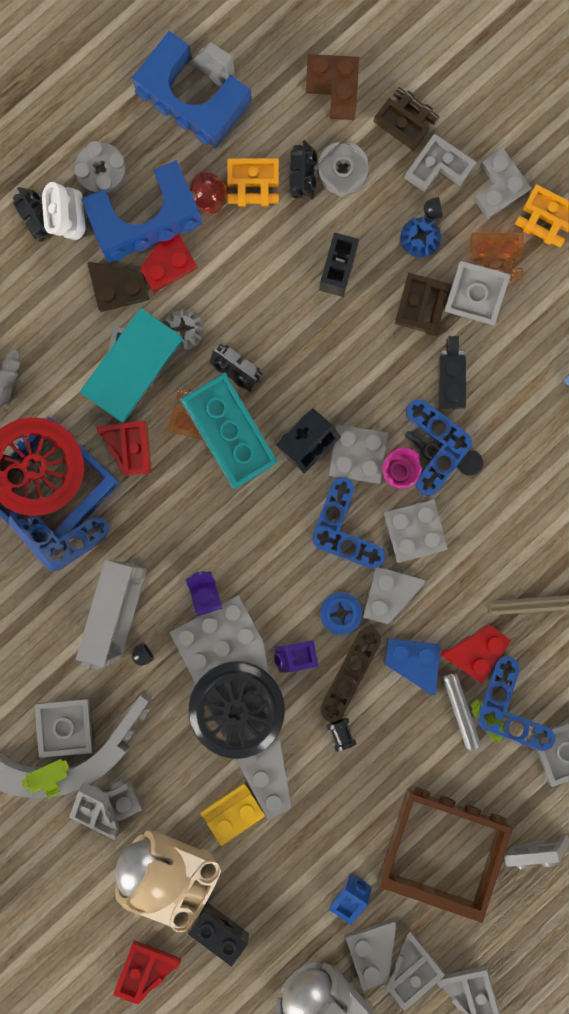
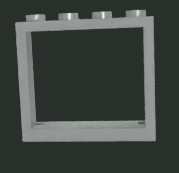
[76,560,148,670]

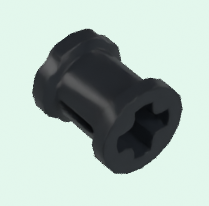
[326,718,357,752]

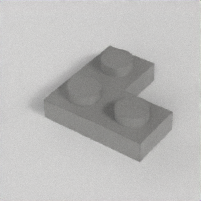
[404,134,476,192]
[474,148,532,220]

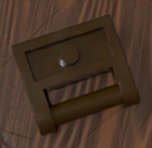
[394,272,452,336]

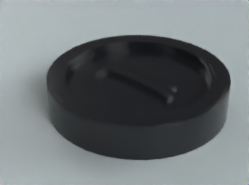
[457,450,483,476]

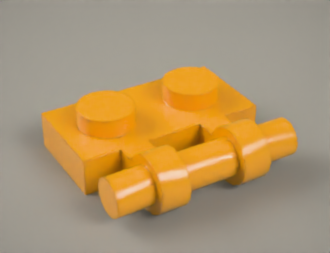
[227,158,279,207]
[515,184,569,248]

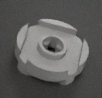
[74,141,127,194]
[317,142,368,197]

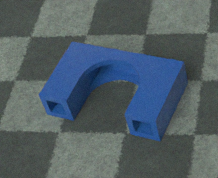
[132,31,252,148]
[81,160,203,262]

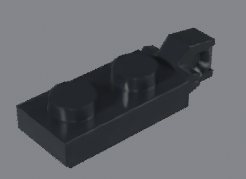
[439,336,466,409]

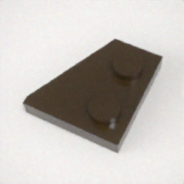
[87,262,150,312]

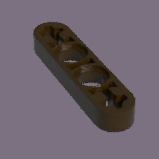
[320,627,381,722]

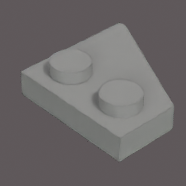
[189,42,235,86]
[362,567,425,624]
[69,783,120,840]
[504,834,569,869]
[345,918,396,991]
[387,930,445,1011]
[437,966,500,1014]

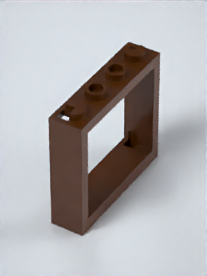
[377,787,513,923]

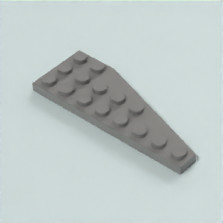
[169,595,292,821]

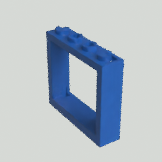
[0,416,121,556]

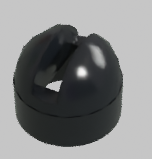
[424,197,443,219]
[132,642,154,666]

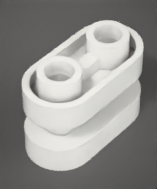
[42,182,86,240]

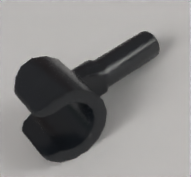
[405,431,439,459]

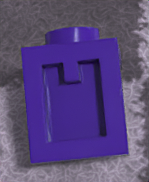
[186,571,223,616]
[274,640,318,673]

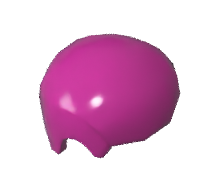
[382,447,422,489]

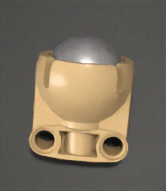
[115,831,221,932]

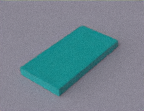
[79,308,184,423]
[179,373,278,489]

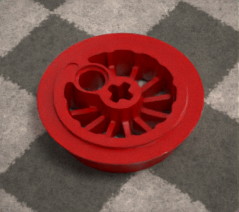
[0,417,84,516]

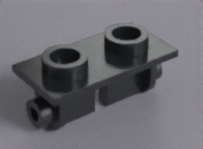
[290,140,317,200]
[13,187,48,242]
[209,344,263,392]

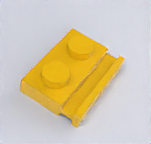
[200,782,265,846]

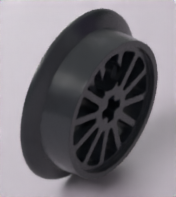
[189,662,285,759]

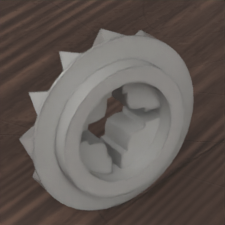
[164,309,204,351]

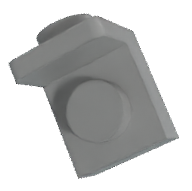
[105,779,143,821]

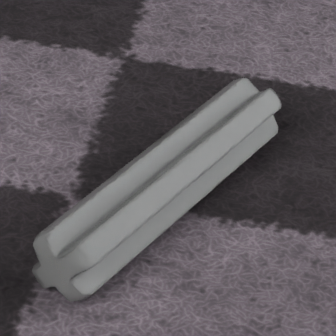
[443,673,481,751]

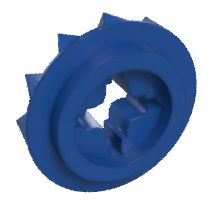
[400,216,441,258]
[320,592,362,635]

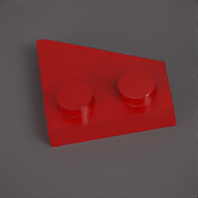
[96,421,152,476]
[439,624,512,684]

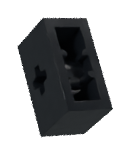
[319,232,359,297]
[276,408,341,473]
[188,902,249,967]

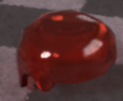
[190,172,228,214]

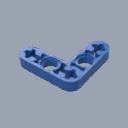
[406,399,472,496]
[312,478,385,568]
[9,510,109,571]
[478,657,555,751]

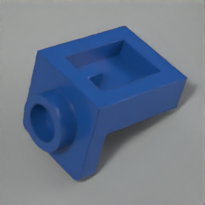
[329,873,372,924]

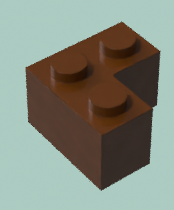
[306,54,359,120]

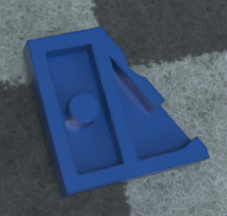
[385,638,441,695]

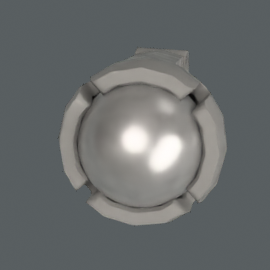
[275,962,376,1014]

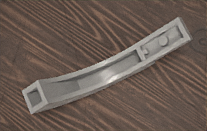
[0,693,152,798]

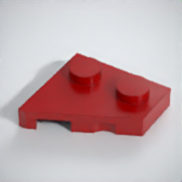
[140,234,198,293]
[113,940,182,1005]

